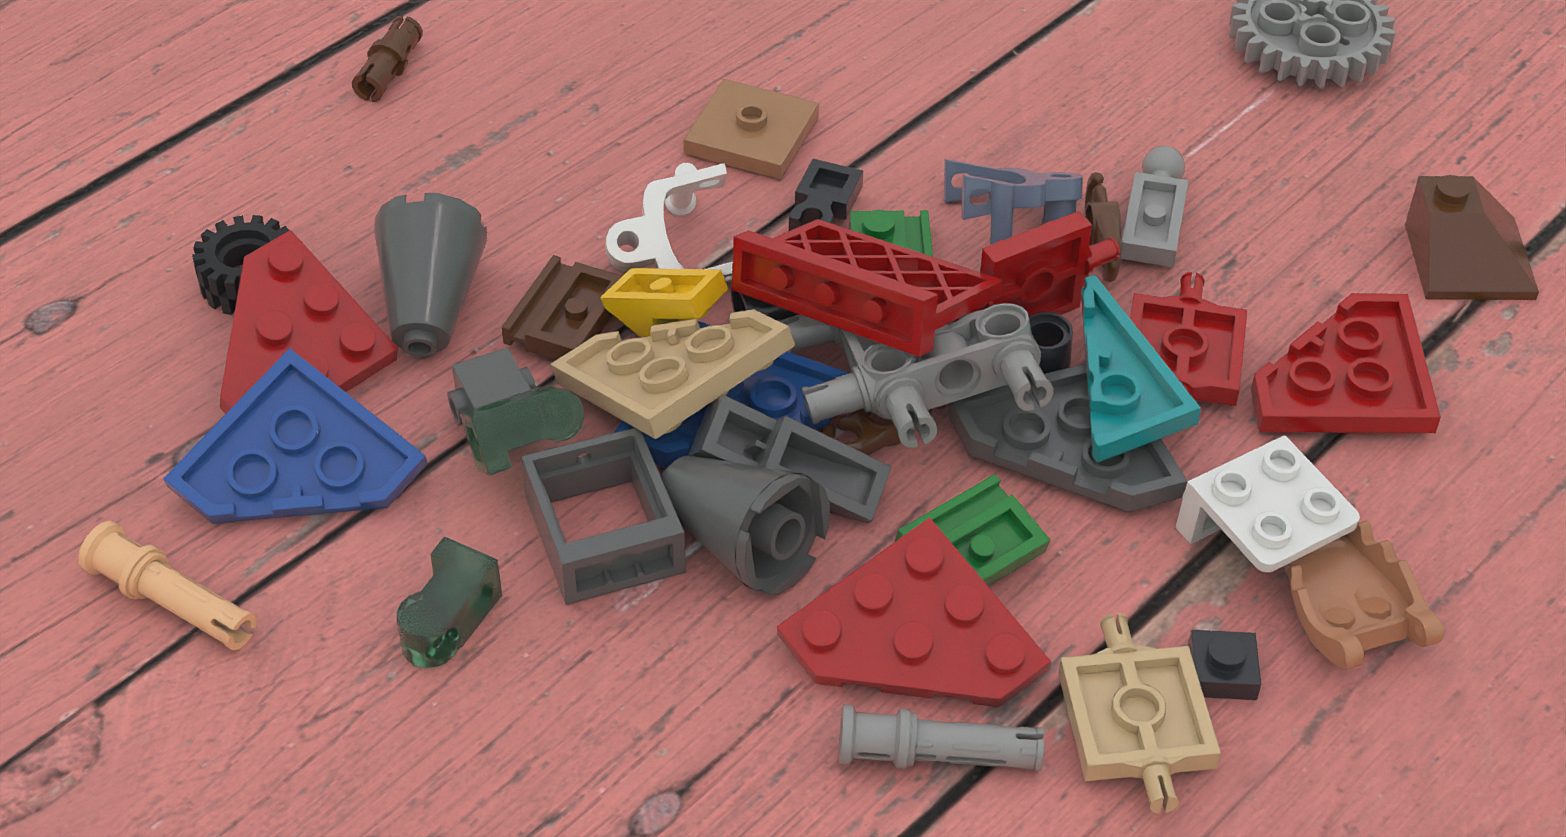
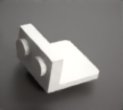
[1175,435,1360,572]

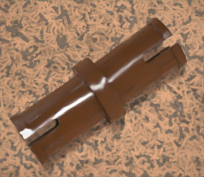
[352,16,423,102]

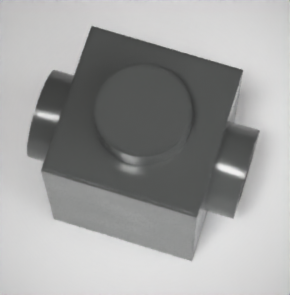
[447,347,538,453]

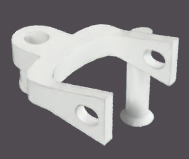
[605,163,733,283]

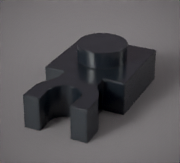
[789,159,863,231]

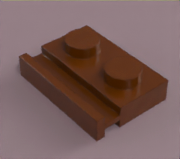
[502,255,622,360]

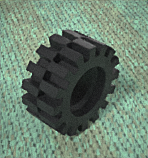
[192,215,289,315]

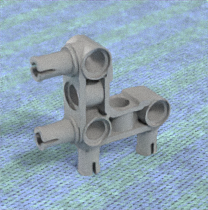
[777,303,1054,448]

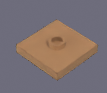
[683,79,819,180]

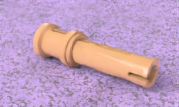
[78,521,257,651]

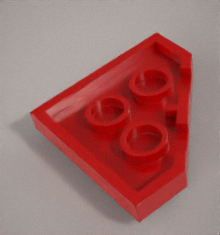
[220,230,398,414]
[1251,293,1441,434]
[777,517,1051,707]

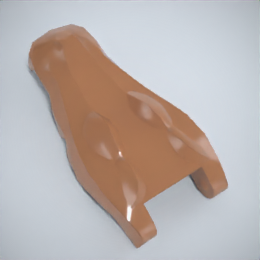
[1284,520,1445,670]

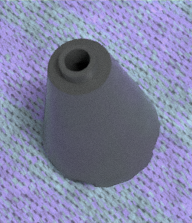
[374,193,487,357]
[661,455,830,595]

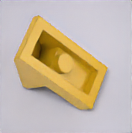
[600,268,728,338]

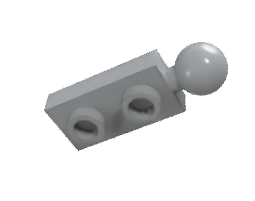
[1121,146,1189,267]

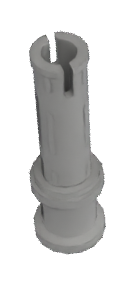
[838,704,1044,771]

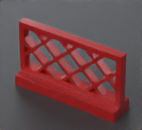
[732,219,1003,357]

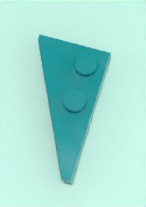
[1081,275,1201,463]

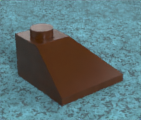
[1405,175,1539,300]

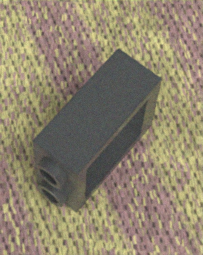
[521,428,686,605]

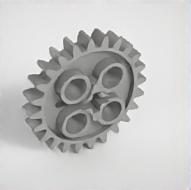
[1229,0,1396,88]

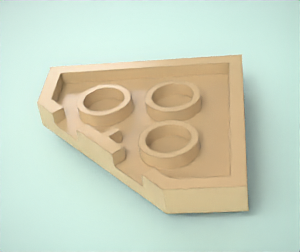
[550,309,795,439]

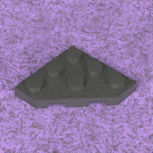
[948,364,1187,512]

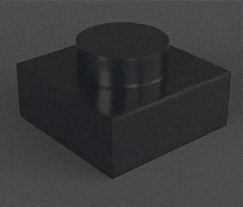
[1188,630,1261,700]

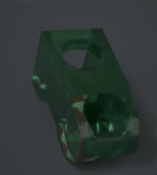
[460,386,585,476]
[397,537,502,668]

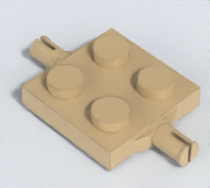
[1058,613,1221,814]

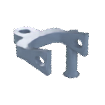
[944,159,1083,245]

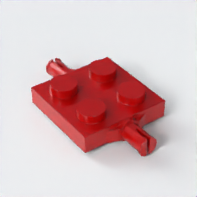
[952,211,1121,323]
[1130,272,1247,406]

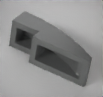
[688,395,892,523]

